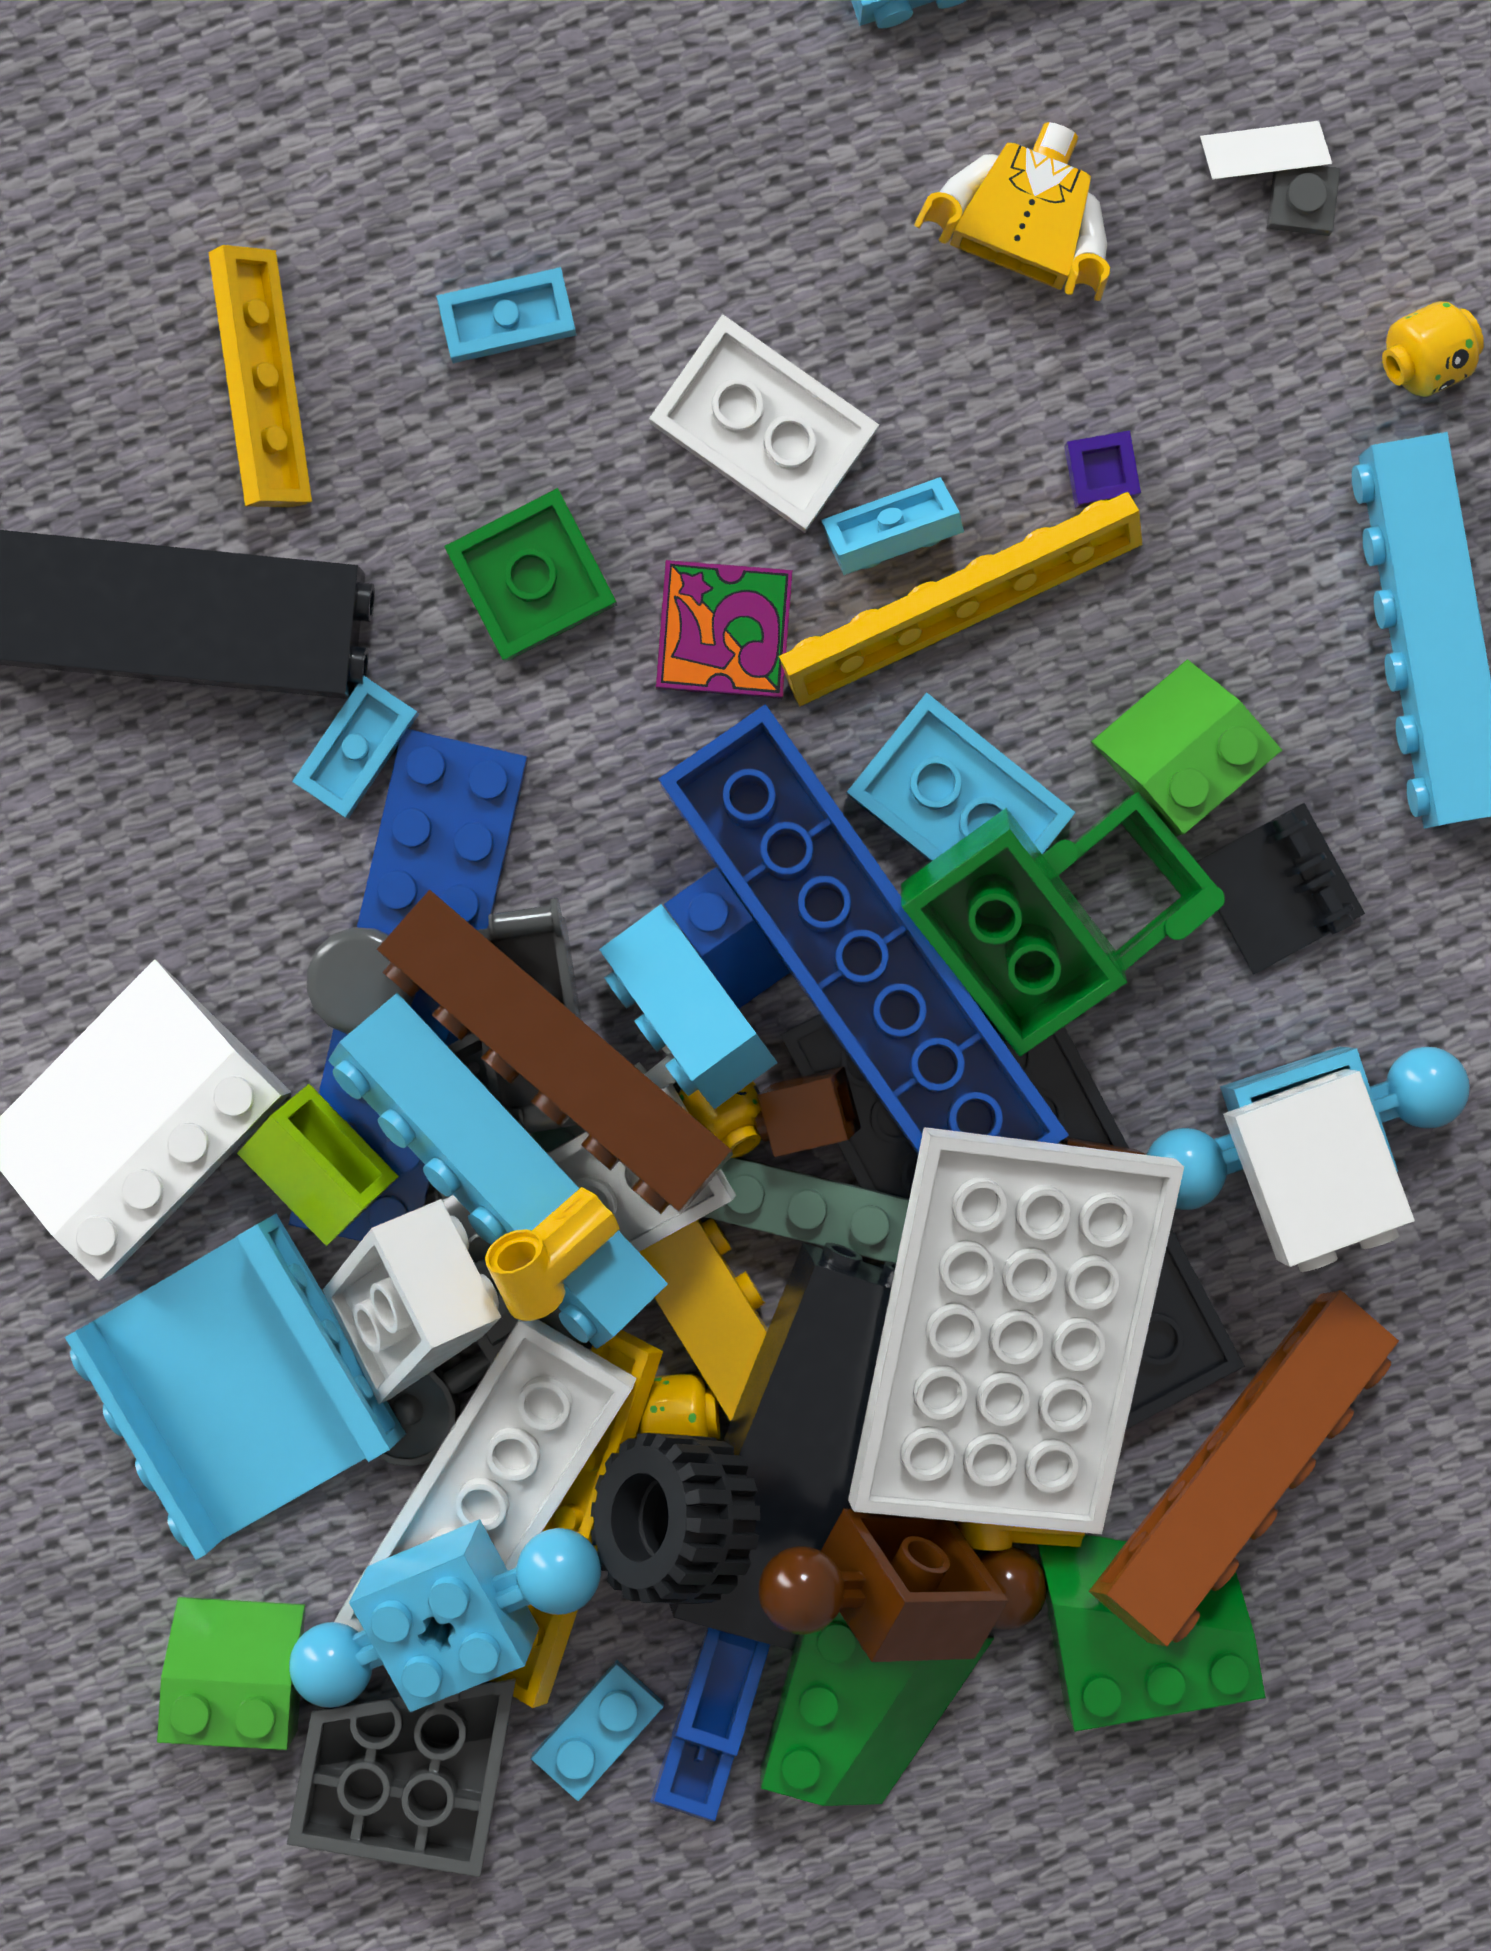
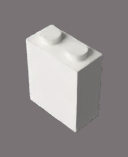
[1223,1069,1415,1272]

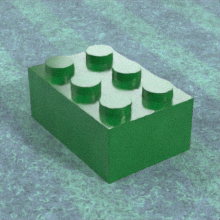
[901,808,1127,1057]

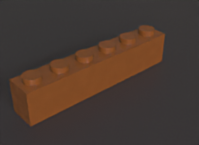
[1088,1290,1399,1646]

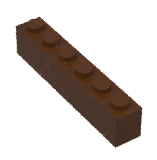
[377,889,733,1214]

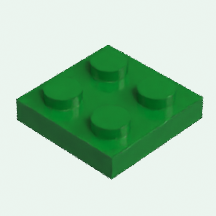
[444,488,617,663]

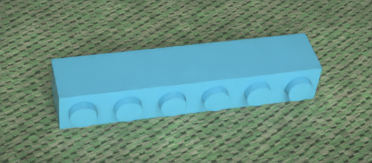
[1352,432,1491,829]
[328,993,668,1349]

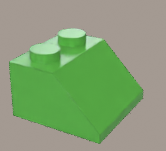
[1091,659,1282,837]
[157,1597,305,1750]

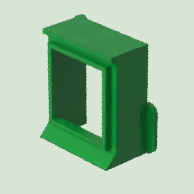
[1043,792,1225,971]

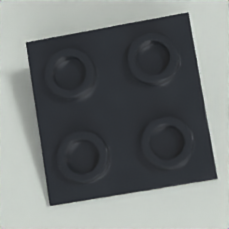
[1196,803,1365,975]

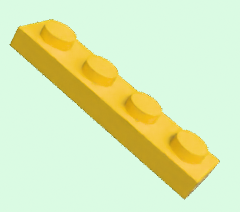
[208,245,312,507]

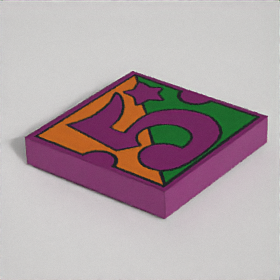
[656,560,793,699]

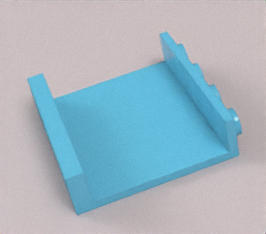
[65,1213,406,1560]

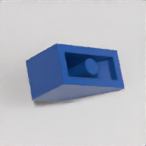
[664,867,790,1009]

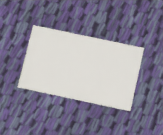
[1200,121,1332,180]

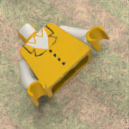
[914,122,1110,301]

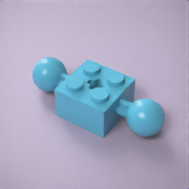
[1146,1046,1470,1210]
[289,1519,601,1712]

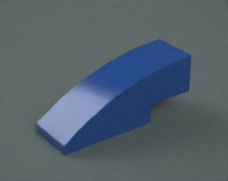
[650,1627,770,1822]

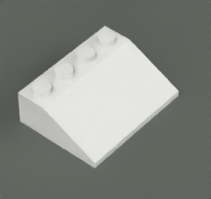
[0,959,292,1281]

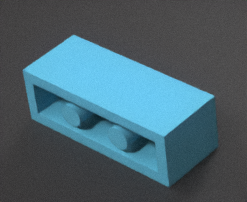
[599,904,778,1109]

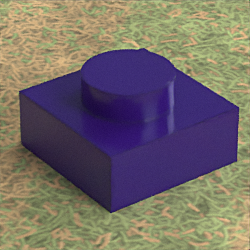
[1064,430,1141,509]

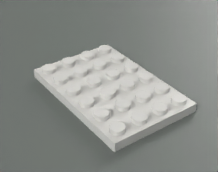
[848,1127,1184,1534]

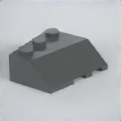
[286,1678,516,1877]

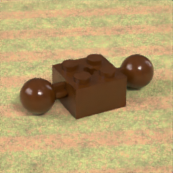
[758,1509,1047,1662]

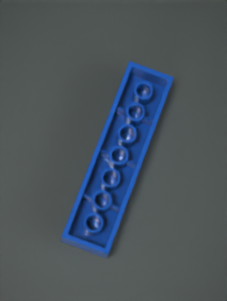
[658,704,1069,1154]

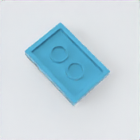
[846,692,1076,862]

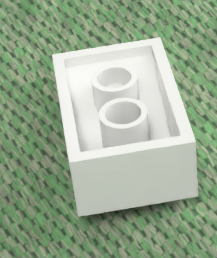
[323,1199,501,1404]

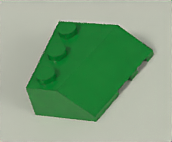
[1037,1535,1266,1732]
[760,1612,994,1806]

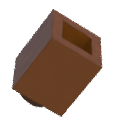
[755,1066,861,1157]

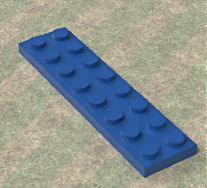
[288,729,528,1241]

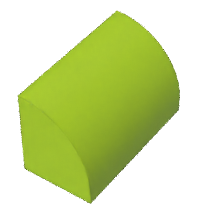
[237,1084,399,1246]

